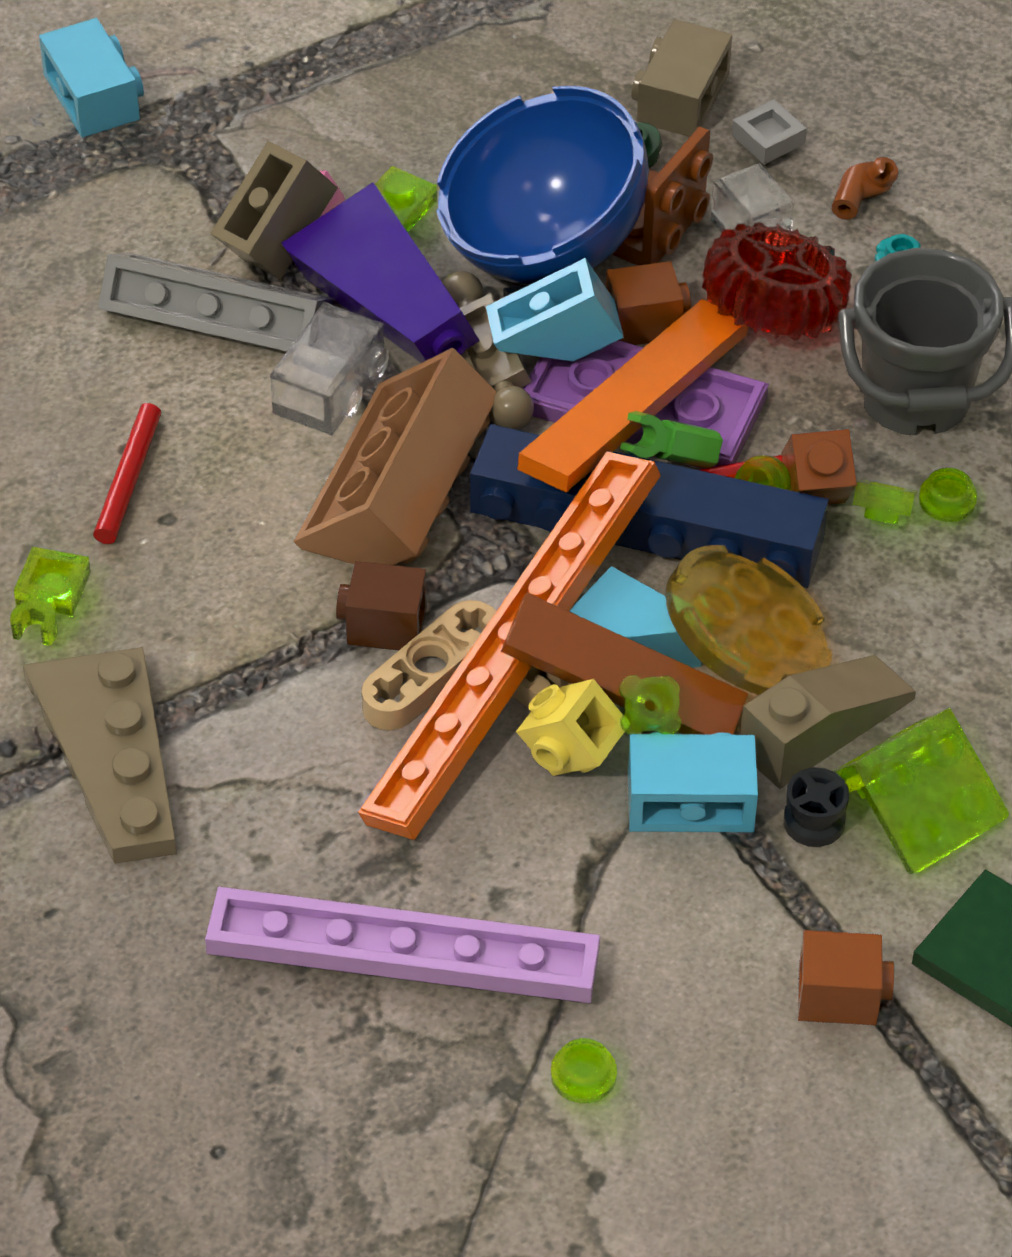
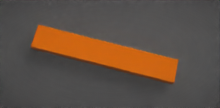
[517,299,749,493]

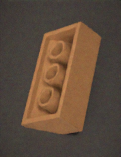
[293,348,496,565]

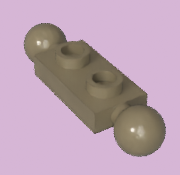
[442,271,534,430]

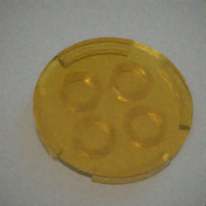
[665,545,833,695]

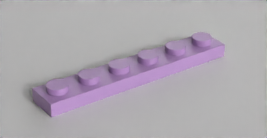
[205,887,600,1003]

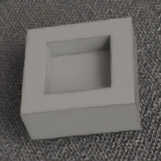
[732,100,807,164]

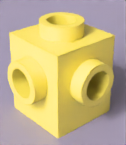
[516,679,630,776]

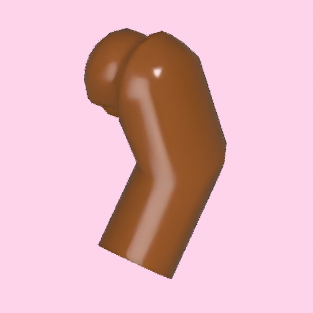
[832,157,899,220]

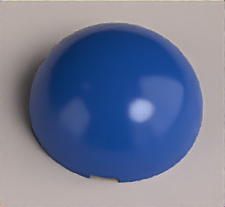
[436,86,649,284]

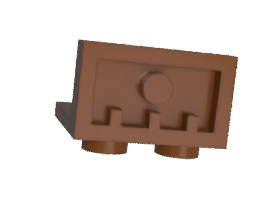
[612,126,713,266]

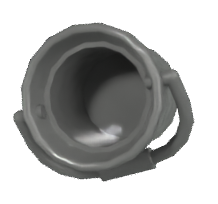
[838,248,1012,435]

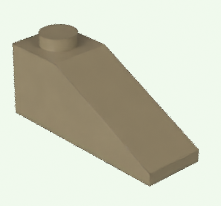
[740,655,916,789]

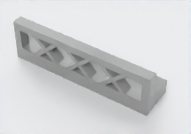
[98,252,335,356]

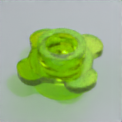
[619,675,681,735]

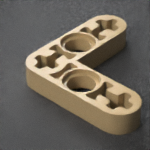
[361,600,571,731]

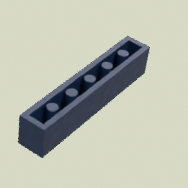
[470,424,829,589]

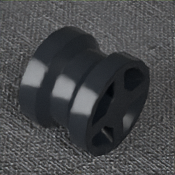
[783,767,849,847]

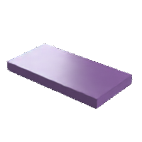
[523,341,769,467]

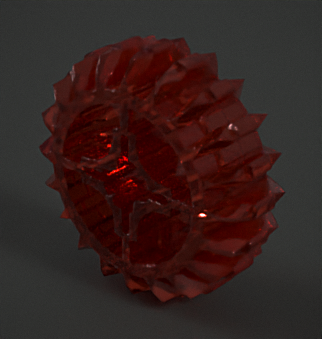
[702,222,852,341]

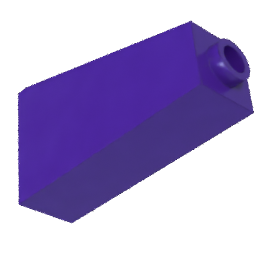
[282,182,480,363]

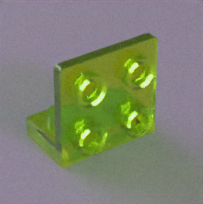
[833,707,1009,874]

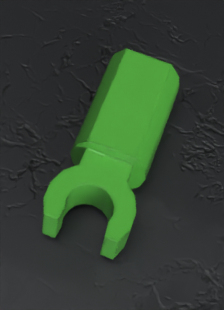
[620,411,723,468]

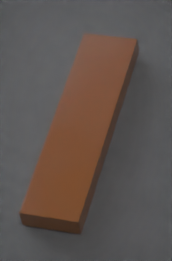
[501,593,748,735]

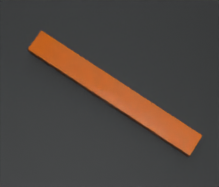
[358,451,661,840]

